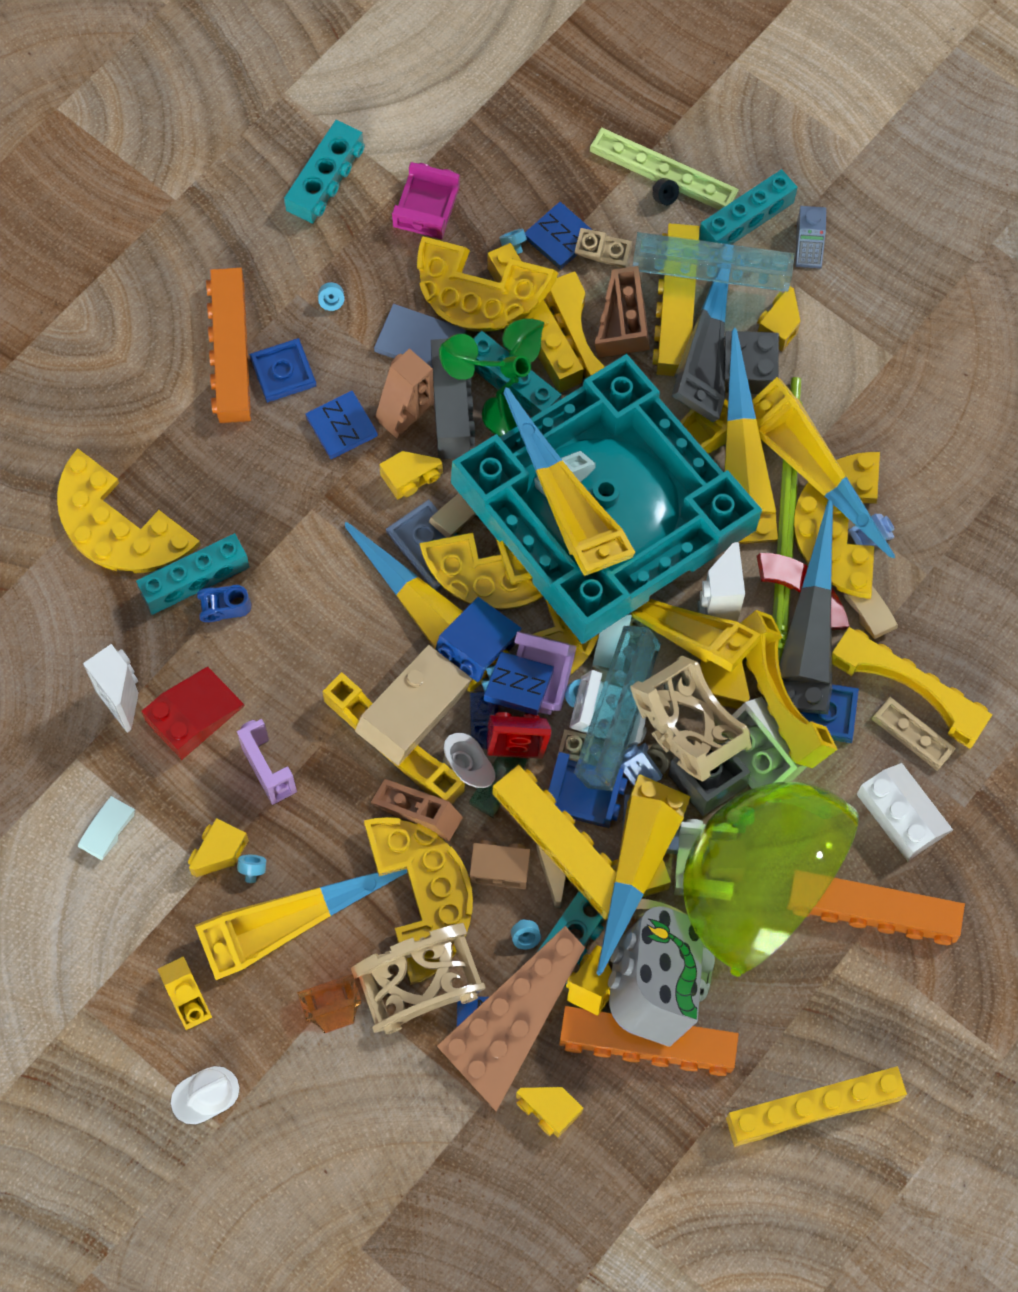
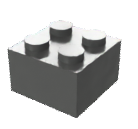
[724,331,779,394]
[668,742,751,816]

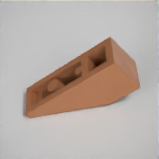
[371,779,463,841]

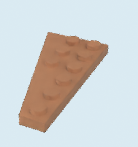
[437,926,585,1111]

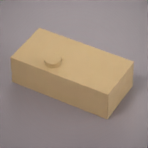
[355,645,472,766]

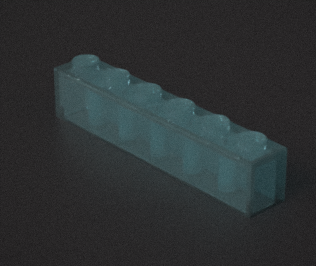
[633,232,795,292]
[574,626,661,791]

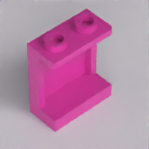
[392,162,460,239]

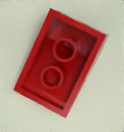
[141,666,245,760]
[487,712,551,759]

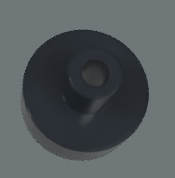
[652,178,679,206]

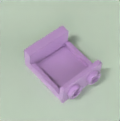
[515,632,577,715]
[237,719,297,805]

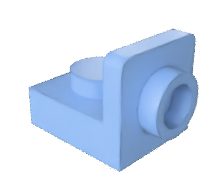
[848,514,894,547]
[619,743,663,785]

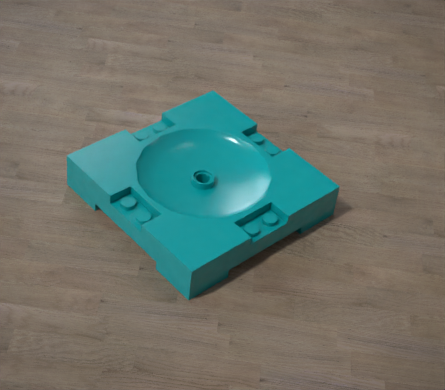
[451,354,762,644]

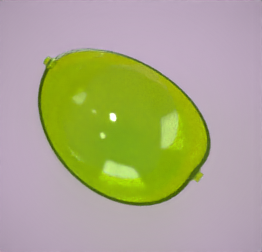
[683,782,859,977]

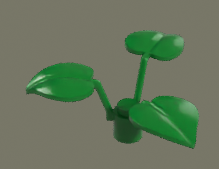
[439,319,544,437]

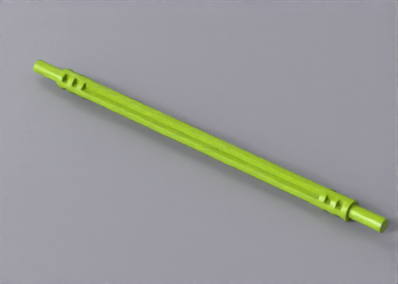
[773,377,803,663]

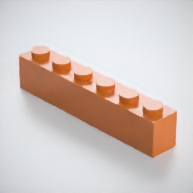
[206,267,251,423]
[786,870,965,945]
[559,1006,739,1076]

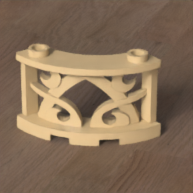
[630,656,752,782]
[351,923,486,1034]

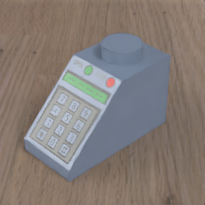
[795,206,826,268]

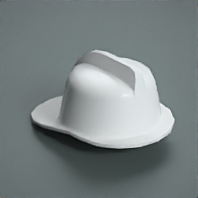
[443,733,496,788]
[171,1066,239,1124]

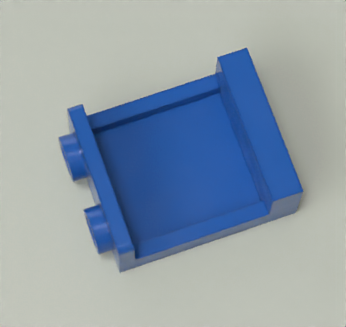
[435,597,522,682]
[548,752,628,829]

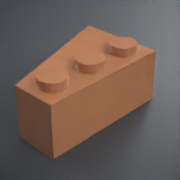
[595,266,650,358]
[375,348,434,439]

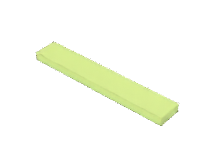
[590,127,739,210]

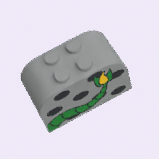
[608,907,705,1047]

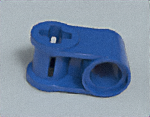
[197,585,252,622]

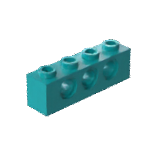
[284,119,365,224]
[699,169,798,256]
[474,331,562,417]
[136,533,250,615]
[537,891,605,987]

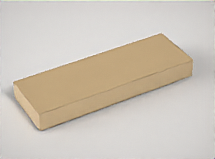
[872,697,956,771]

